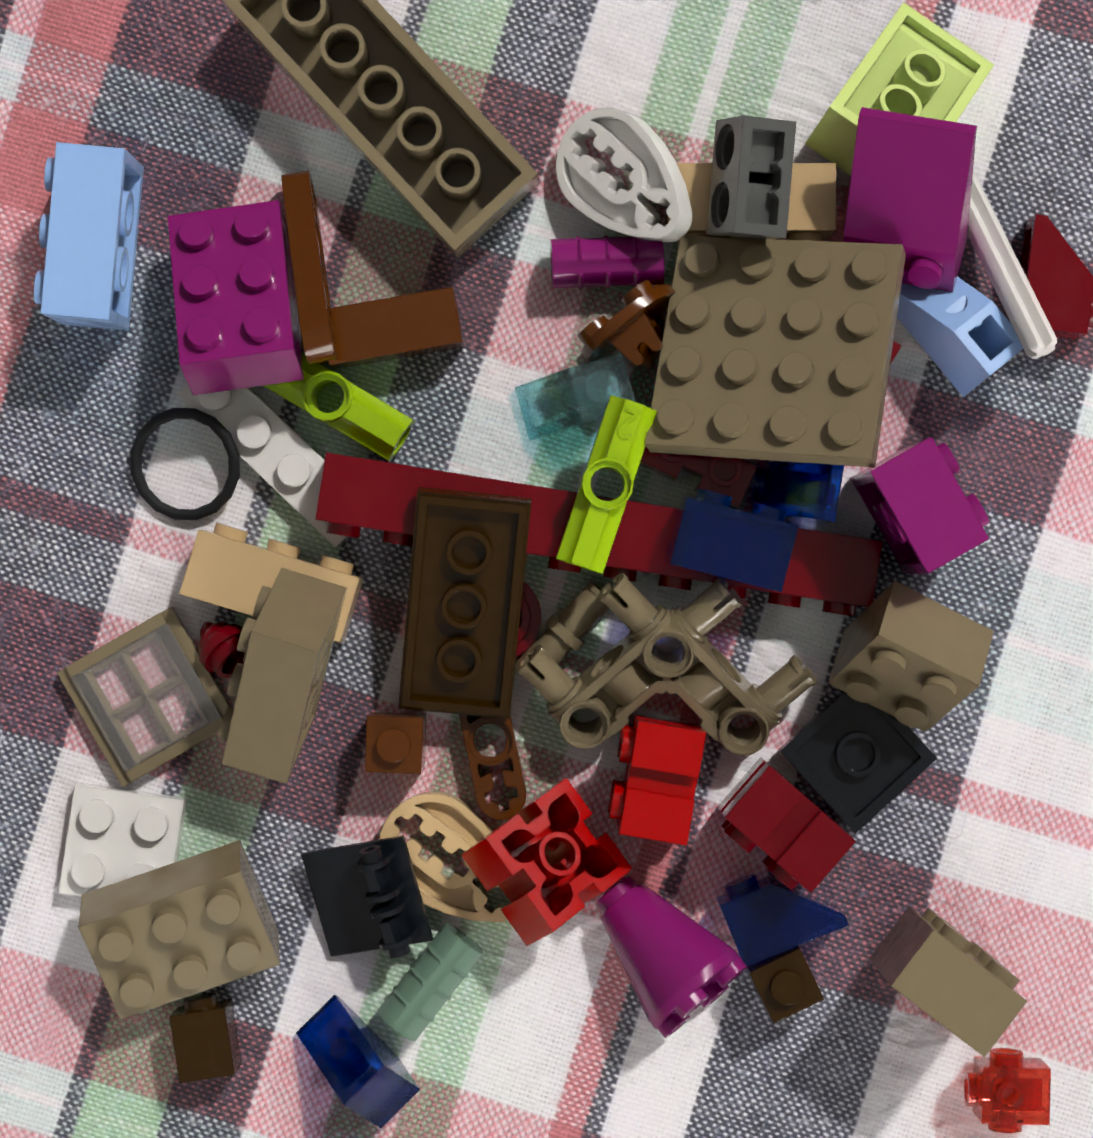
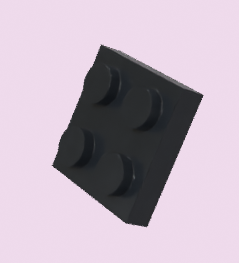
[778,691,937,833]

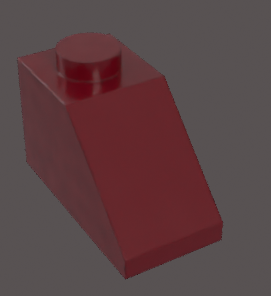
[1020,214,1093,340]

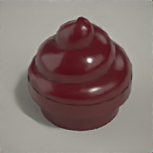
[198,621,244,678]

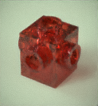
[964,1048,1051,1133]

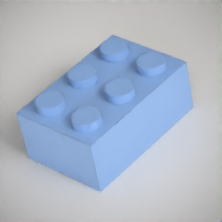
[34,142,144,331]

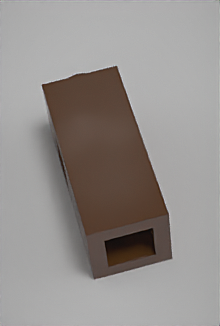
[329,287,464,369]

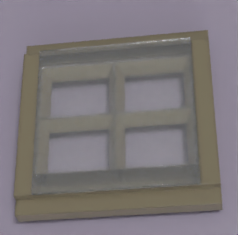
[57,607,230,788]

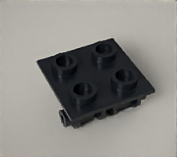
[301,835,434,958]

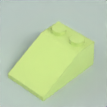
[805,2,994,176]

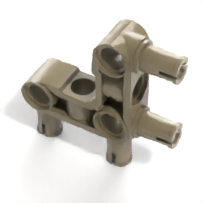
[515,573,818,756]

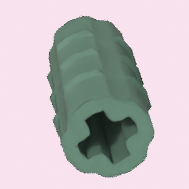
[378,922,483,1041]

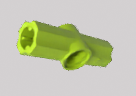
[264,353,415,462]
[556,395,657,574]

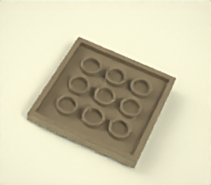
[645,236,906,468]

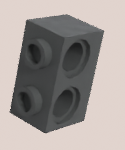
[706,115,796,239]

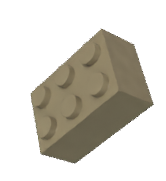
[218,568,347,784]
[78,840,280,1020]
[869,906,1027,1057]

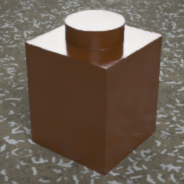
[365,712,427,774]

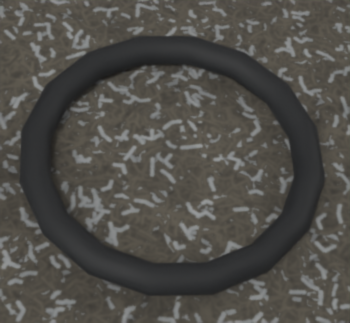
[130,408,240,520]

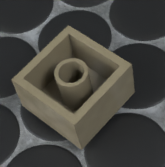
[828,581,994,732]

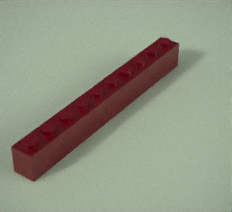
[315,452,883,617]

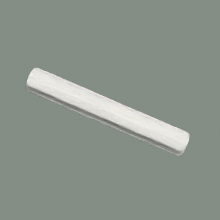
[968,170,1057,359]

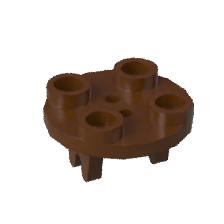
[578,280,676,368]

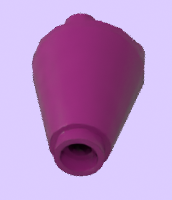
[596,876,748,1038]

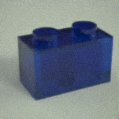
[666,489,799,592]

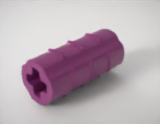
[550,235,664,290]

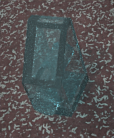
[515,353,636,441]

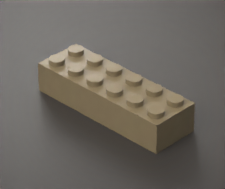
[224,0,538,259]

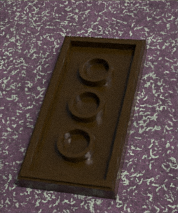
[398,487,532,719]

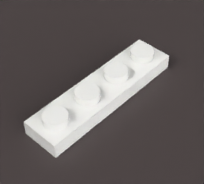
[176,383,349,548]

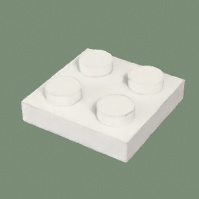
[58,782,187,897]

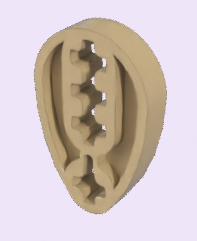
[379,791,507,922]

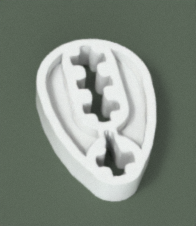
[556,108,693,242]

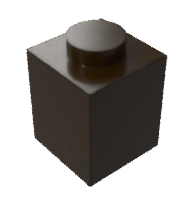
[744,939,825,1024]
[169,993,242,1083]

